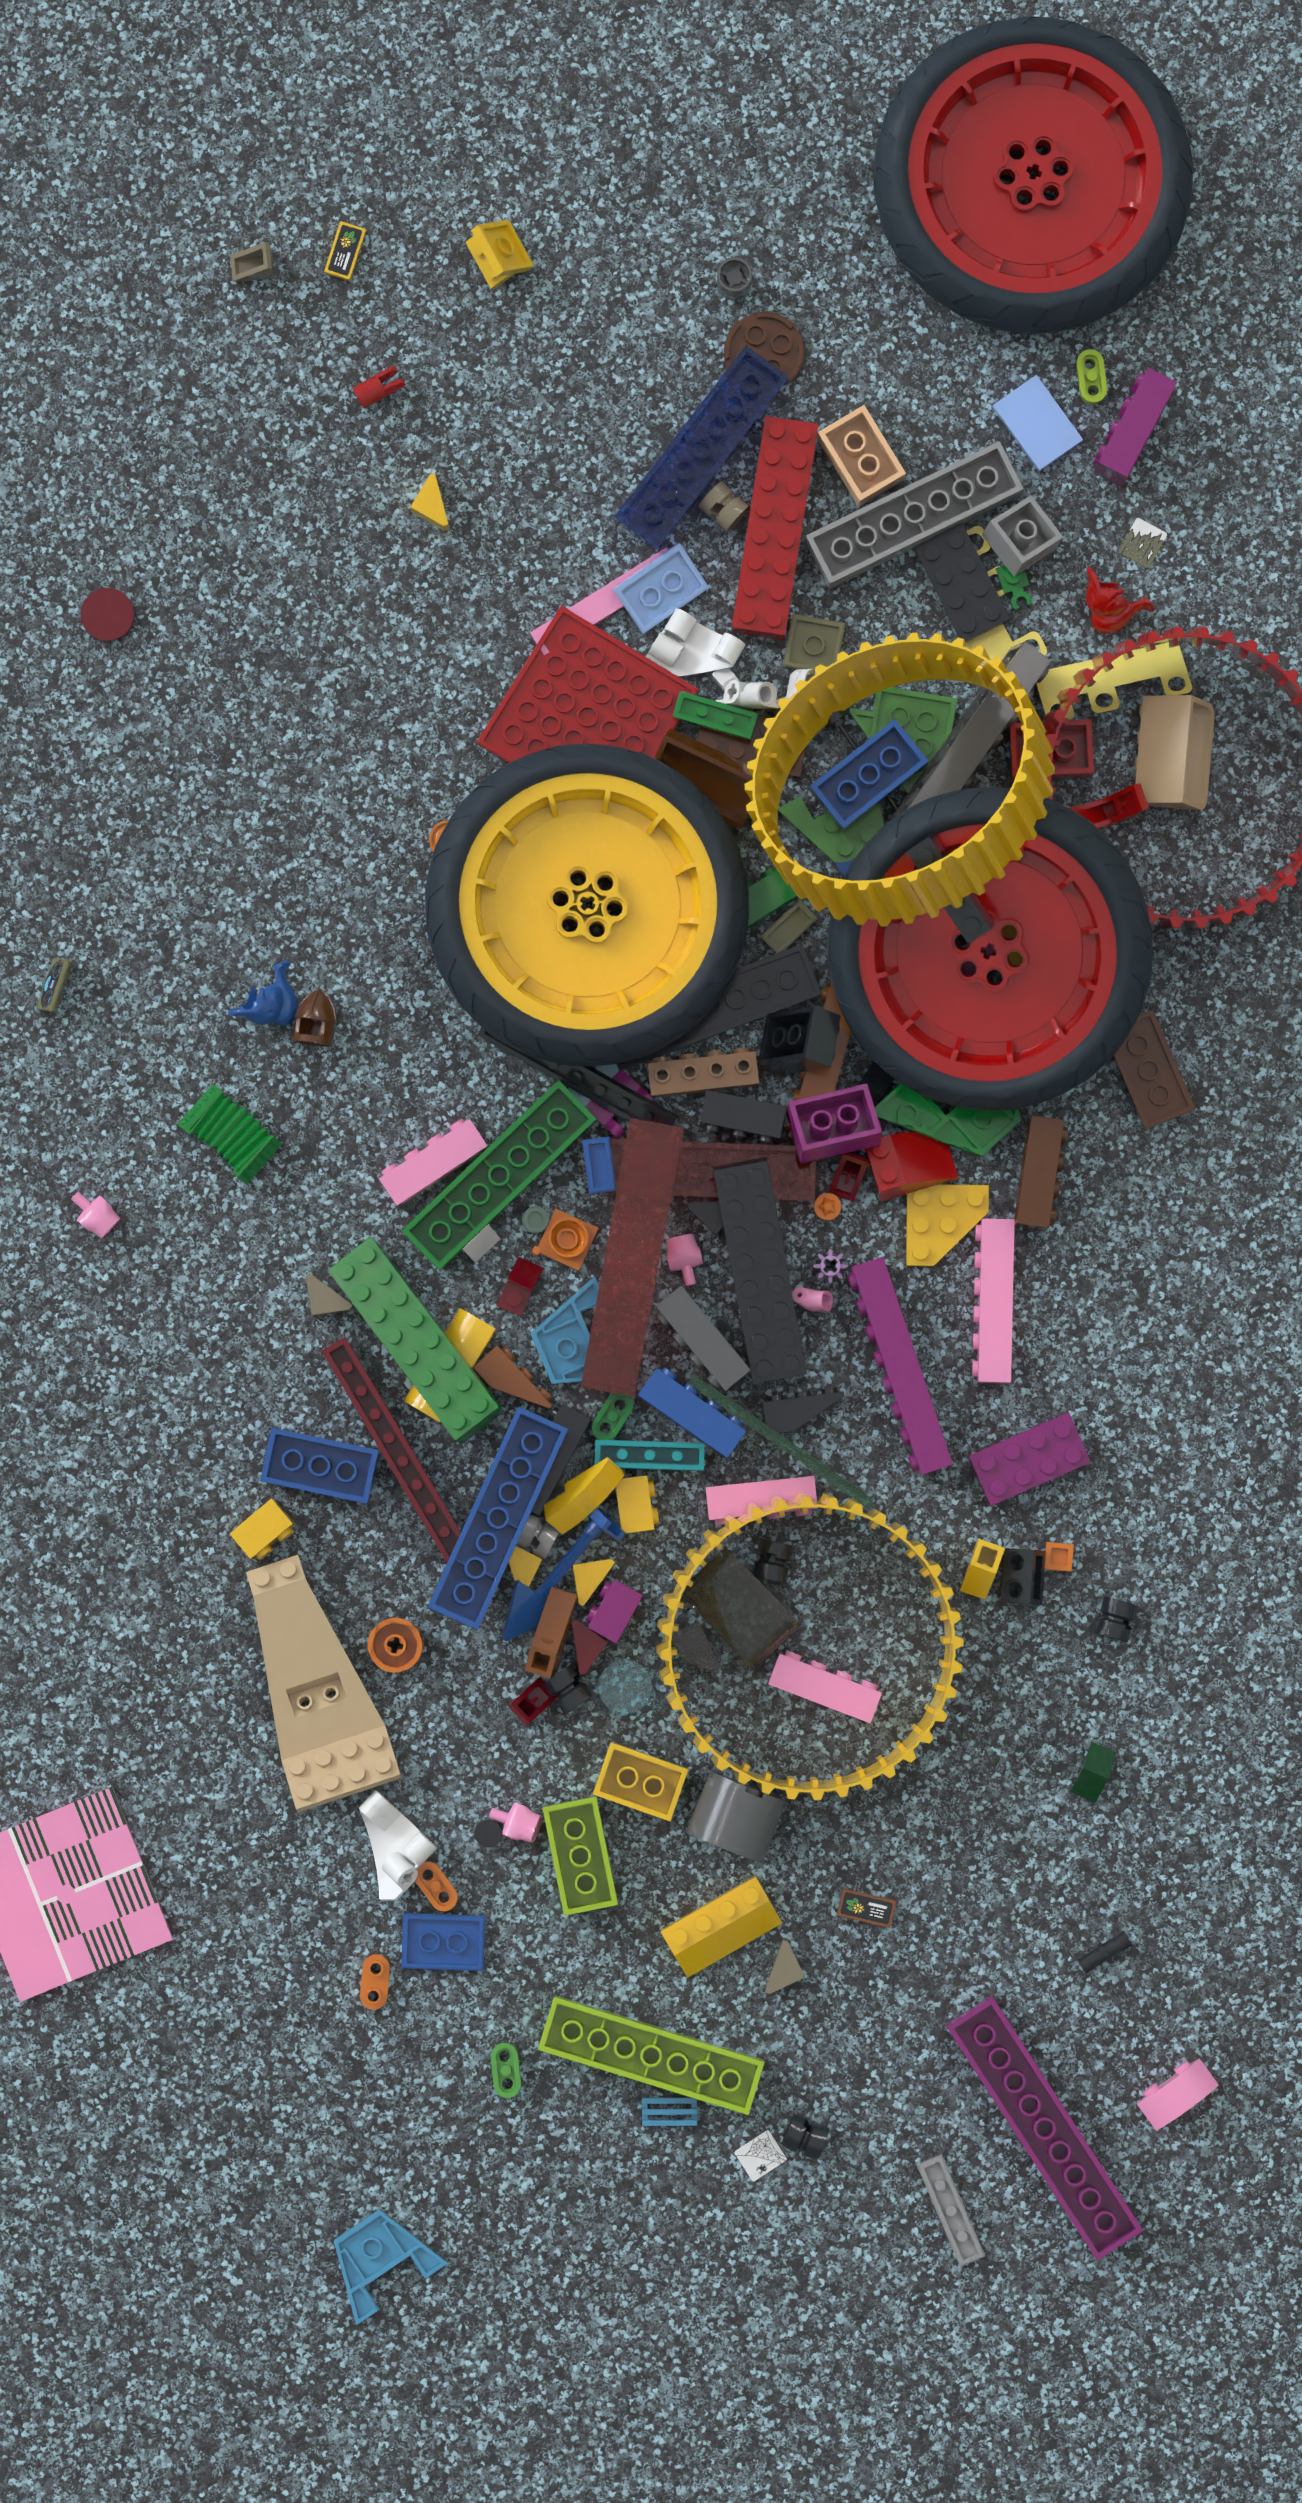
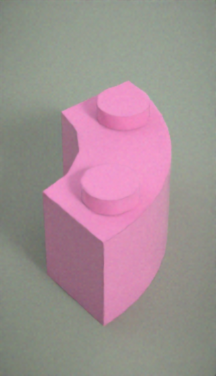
[1137,2058,1219,2131]

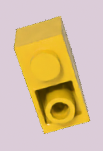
[960,1539,1005,1600]

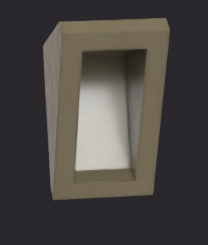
[230,242,274,282]
[306,1273,354,1317]
[764,1939,805,1994]

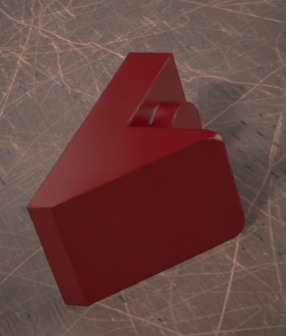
[496,1257,544,1317]

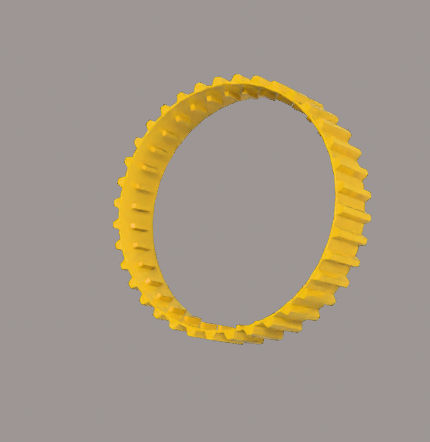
[745,633,1055,926]
[656,1492,964,1800]

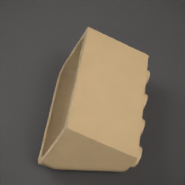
[1135,695,1215,810]

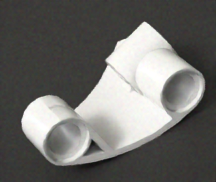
[646,608,746,677]

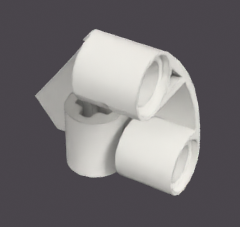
[716,669,816,709]
[359,1790,437,1901]

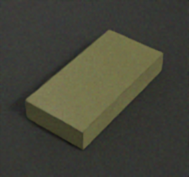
[760,900,818,954]

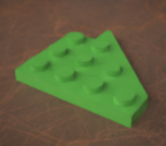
[849,688,957,794]

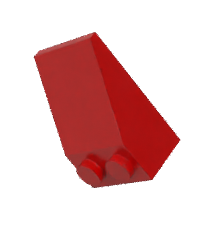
[865,1131,959,1201]

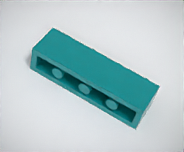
[595,1440,705,1471]

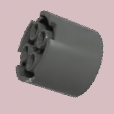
[686,1771,786,1863]

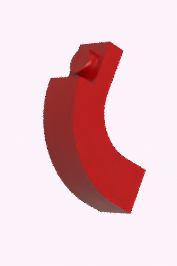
[1069,783,1149,830]

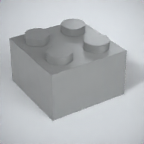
[982,495,1063,576]

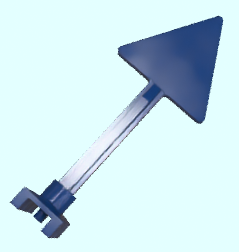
[502,1508,626,1642]

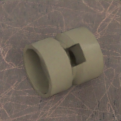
[699,481,750,533]

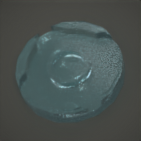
[598,1660,652,1714]

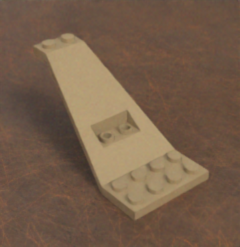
[246,1555,402,1813]

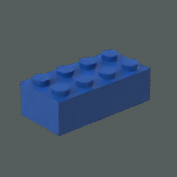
[809,719,929,833]
[638,1367,746,1460]
[260,1428,380,1504]

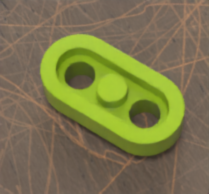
[1076,349,1107,405]

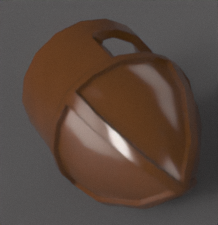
[292,989,337,1047]

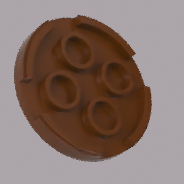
[724,312,804,393]

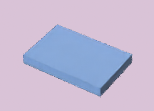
[992,375,1083,472]
[613,543,709,634]

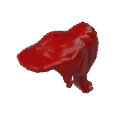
[1085,567,1155,634]

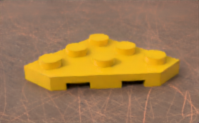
[906,1185,989,1266]

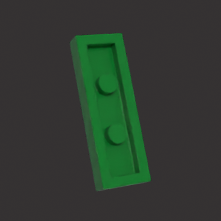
[673,691,758,741]

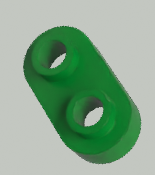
[592,1391,633,1440]

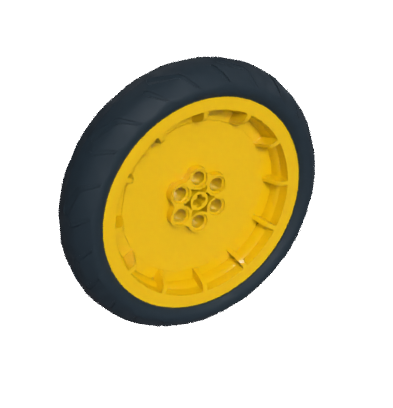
[425,744,749,1066]

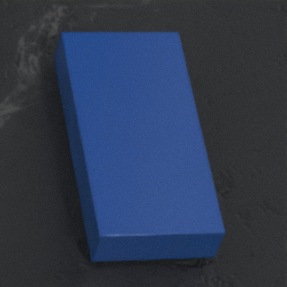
[582,1137,616,1195]

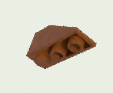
[473,1346,553,1409]
[525,1586,578,1679]

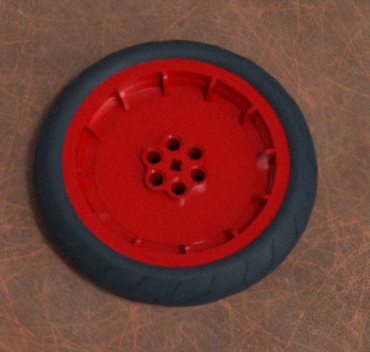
[873,16,1193,334]
[828,787,1153,1111]

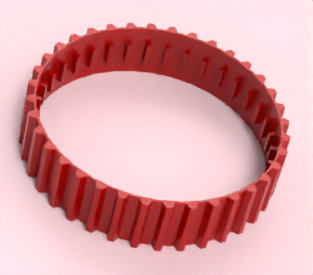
[1044,627,1302,929]

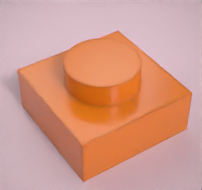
[1045,1542,1074,1572]

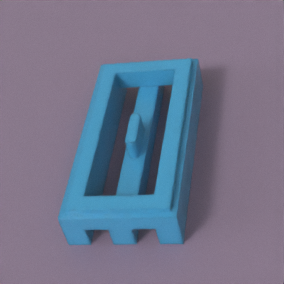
[642,2097,697,2126]

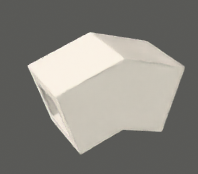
[712,668,739,692]

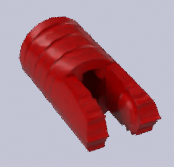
[352,365,406,409]

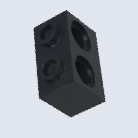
[999,1548,1046,1605]

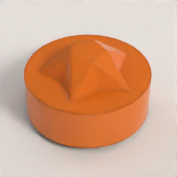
[814,1193,841,1221]

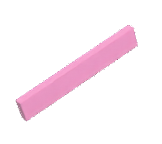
[530,547,668,655]

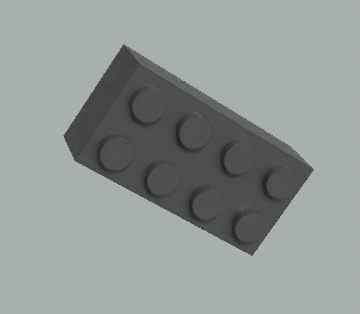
[655,1286,751,1393]

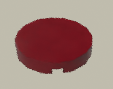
[81,588,135,642]

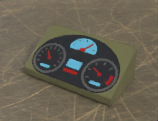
[37,958,73,1014]

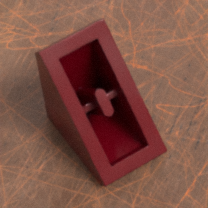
[828,1152,869,1202]
[571,1620,608,1675]
[508,1677,557,1726]

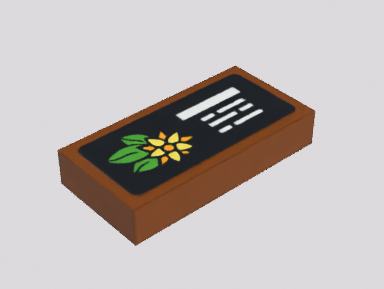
[837,1888,896,1928]

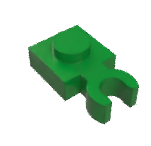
[996,565,1032,611]

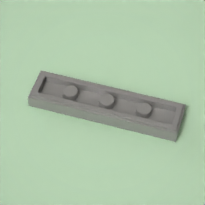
[916,2154,985,2267]

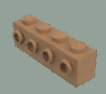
[647,1047,759,1098]

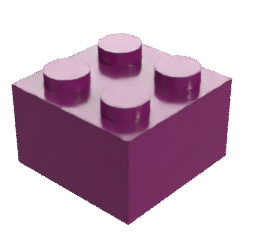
[586,1579,643,1643]

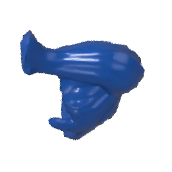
[228,960,298,1026]

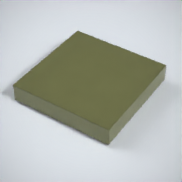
[783,614,845,670]

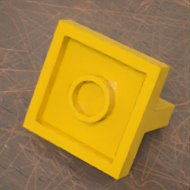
[465,220,534,289]

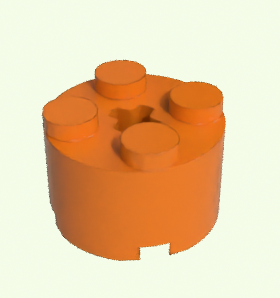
[368,1618,424,1673]

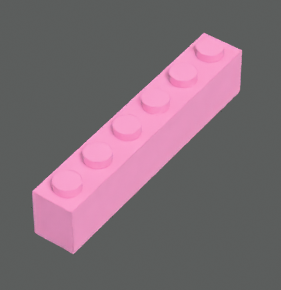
[972,1219,1015,1384]

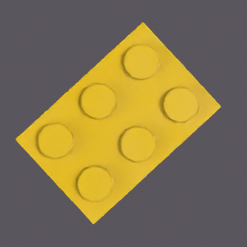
[593,1742,689,1821]

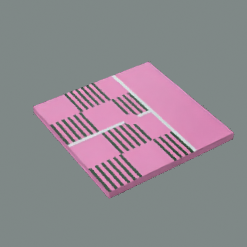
[0,1787,173,2002]

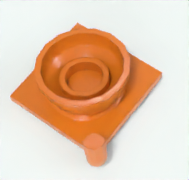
[531,1208,598,1271]

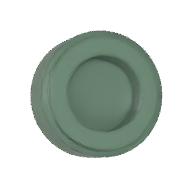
[522,1206,549,1234]

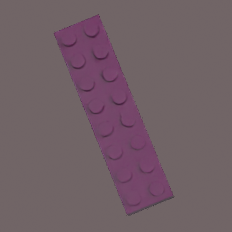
[847,1257,953,1476]

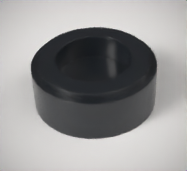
[475,1820,502,1847]

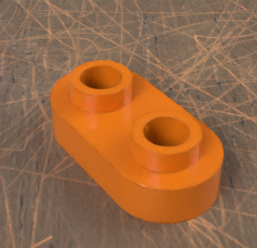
[415,1861,458,1911]
[360,1954,390,2010]

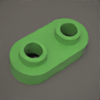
[491,2042,521,2098]

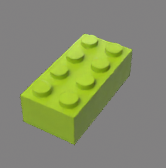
[542,1796,618,1916]

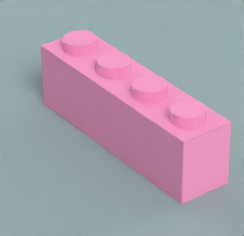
[379,1119,488,1207]
[706,1476,818,1525]
[768,1650,882,1724]

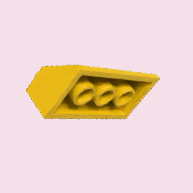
[660,1876,782,1978]

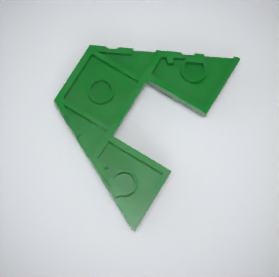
[874,1083,1021,1157]

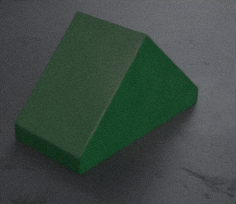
[1070,1742,1117,1803]

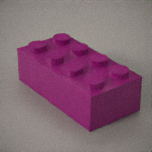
[1093,367,1177,488]
[967,1412,1091,1506]

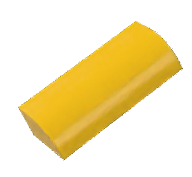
[404,1308,496,1423]

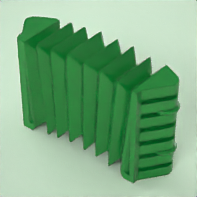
[177,1084,282,1185]

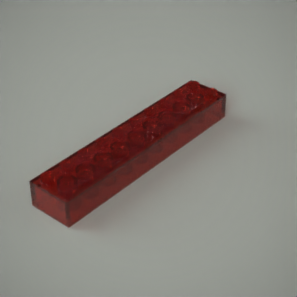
[581,1117,684,1397]

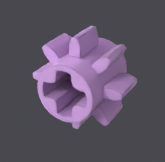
[813,1249,847,1284]

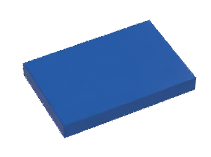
[401,1913,485,1971]

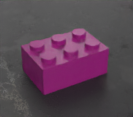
[786,1084,882,1163]

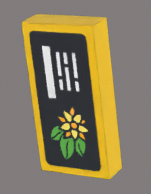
[324,221,366,282]

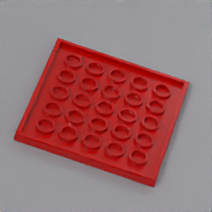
[476,605,699,763]

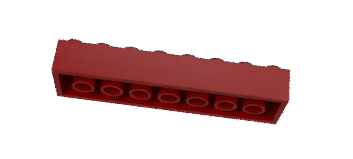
[731,416,819,641]

